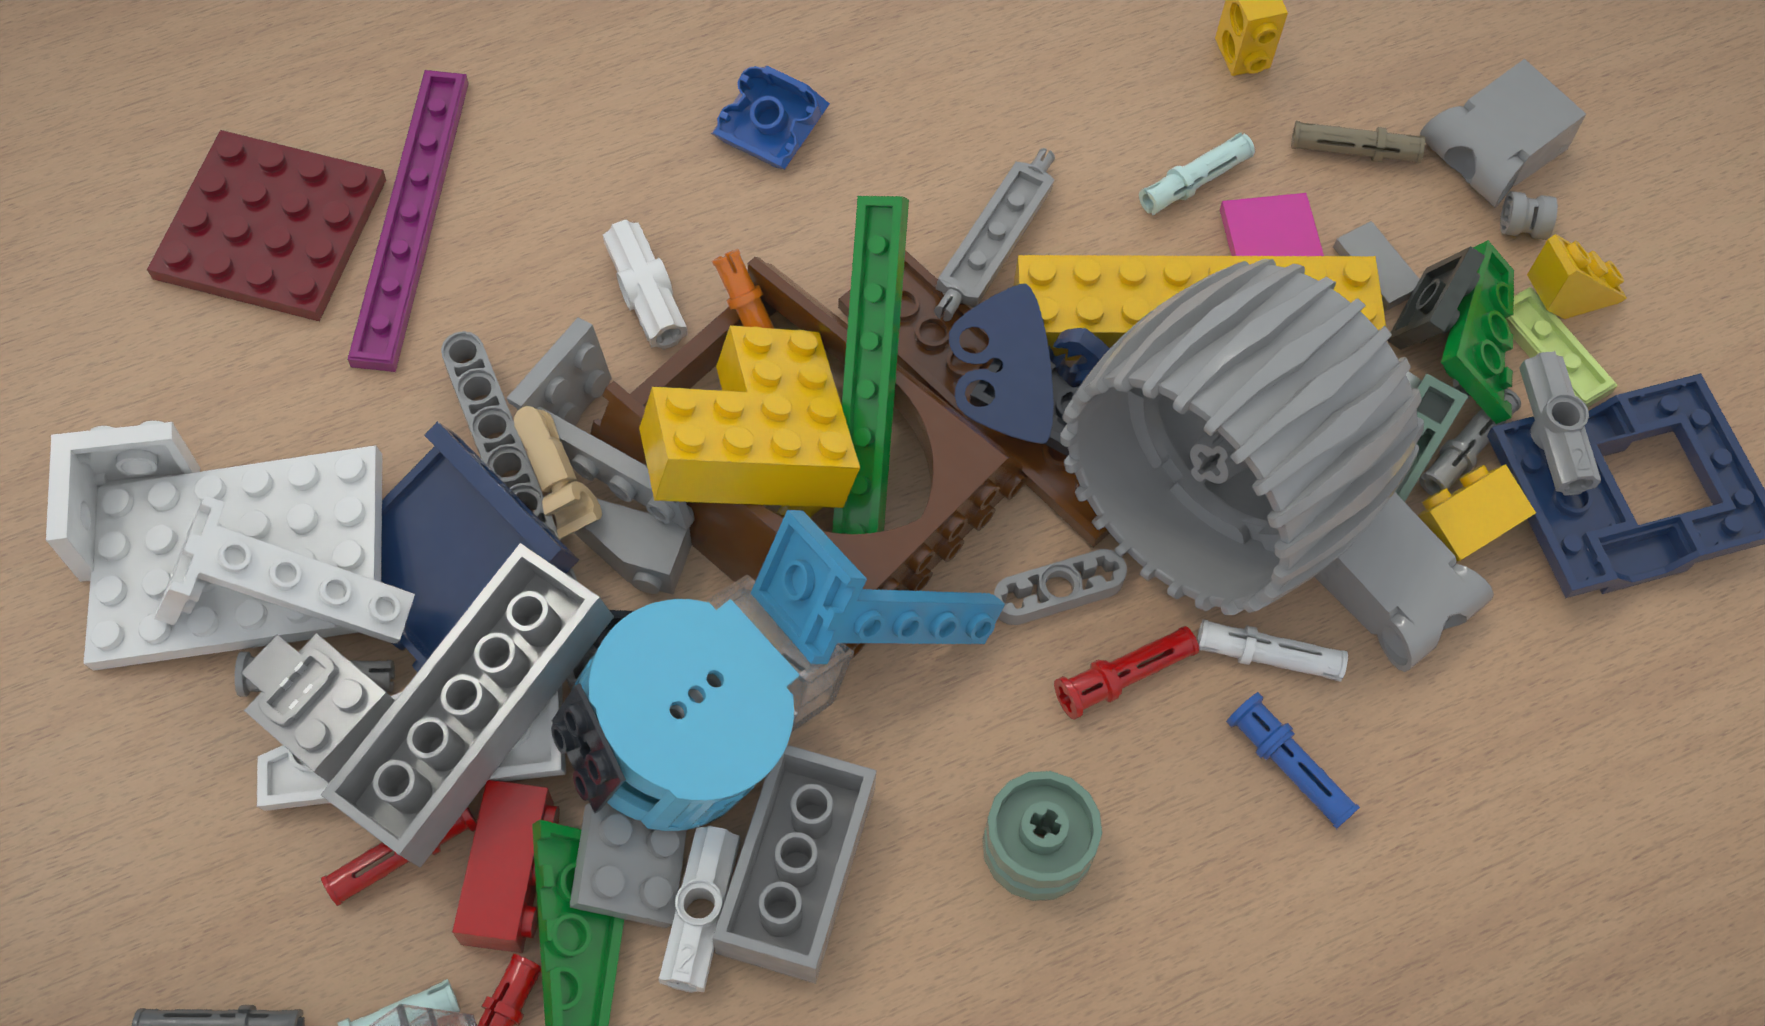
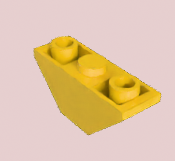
[1527,234,1627,319]

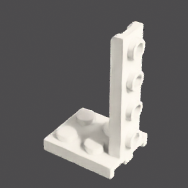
[154,495,415,643]

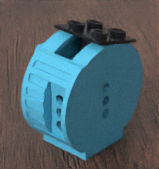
[551,599,800,831]

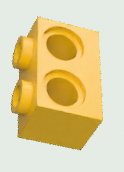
[1215,0,1288,76]

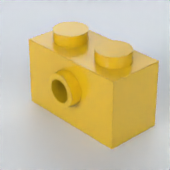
[1417,464,1536,562]

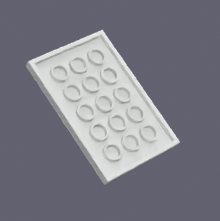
[84,445,382,671]

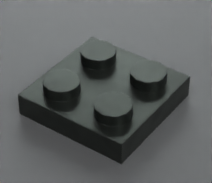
[1387,246,1485,350]

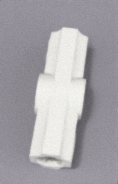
[603,220,687,350]
[659,826,740,993]

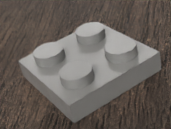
[570,803,686,928]

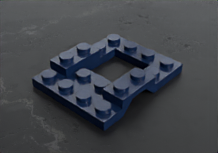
[1487,373,1765,598]

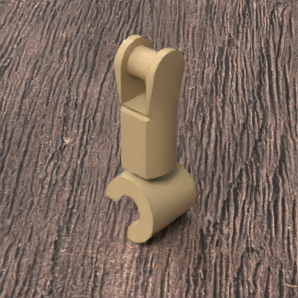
[514,406,602,539]

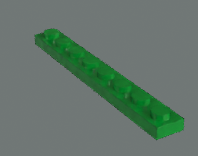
[832,196,909,534]

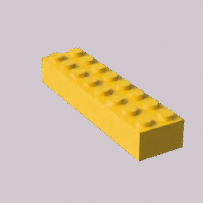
[1013,255,1386,361]

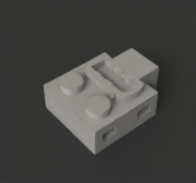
[241,633,395,783]

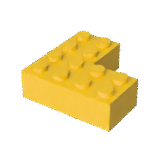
[639,325,860,508]

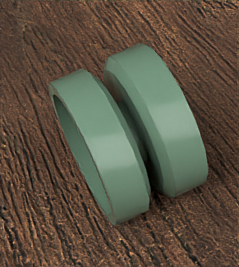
[982,771,1102,901]

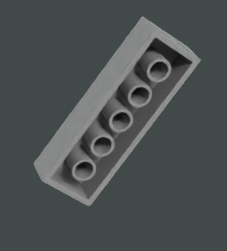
[321,543,614,868]

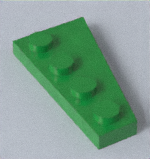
[1441,240,1514,424]
[532,820,624,1026]

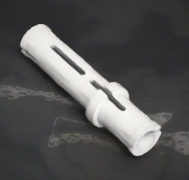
[1197,619,1348,682]

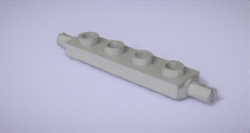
[934,148,1055,321]

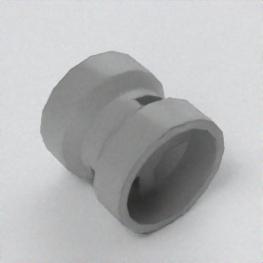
[1500,191,1558,240]

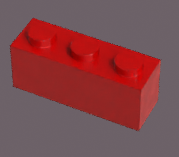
[452,780,560,953]

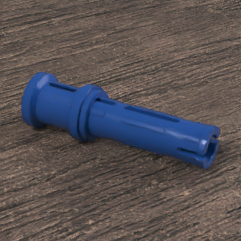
[1226,692,1360,829]

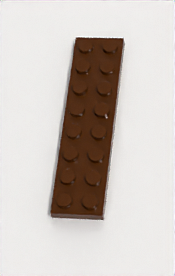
[838,250,1110,548]

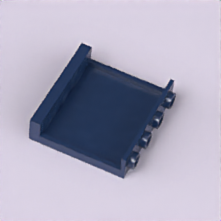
[381,421,579,673]

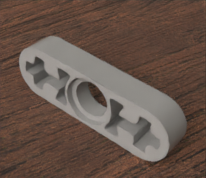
[994,549,1127,625]

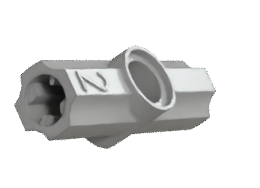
[1519,351,1601,496]

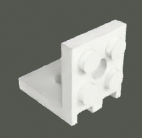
[46,421,200,582]

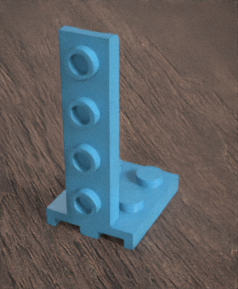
[751,510,1005,664]

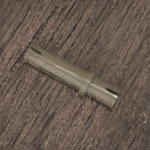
[1291,121,1425,163]

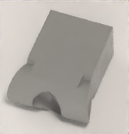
[1420,59,1586,208]
[1314,492,1494,672]

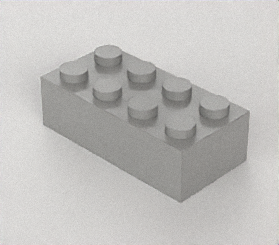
[712,745,877,984]

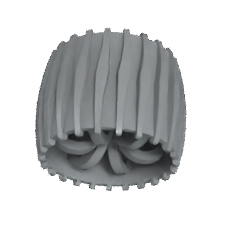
[1060,259,1424,615]

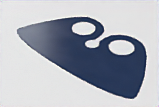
[949,284,1054,444]

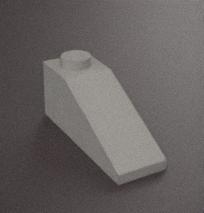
[549,493,692,595]

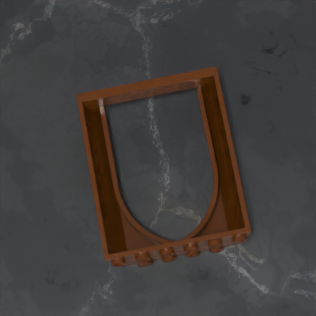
[590,257,1026,668]

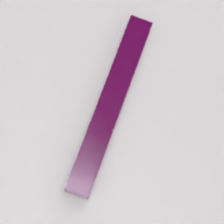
[347,70,469,372]

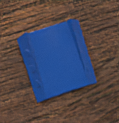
[711,66,830,170]

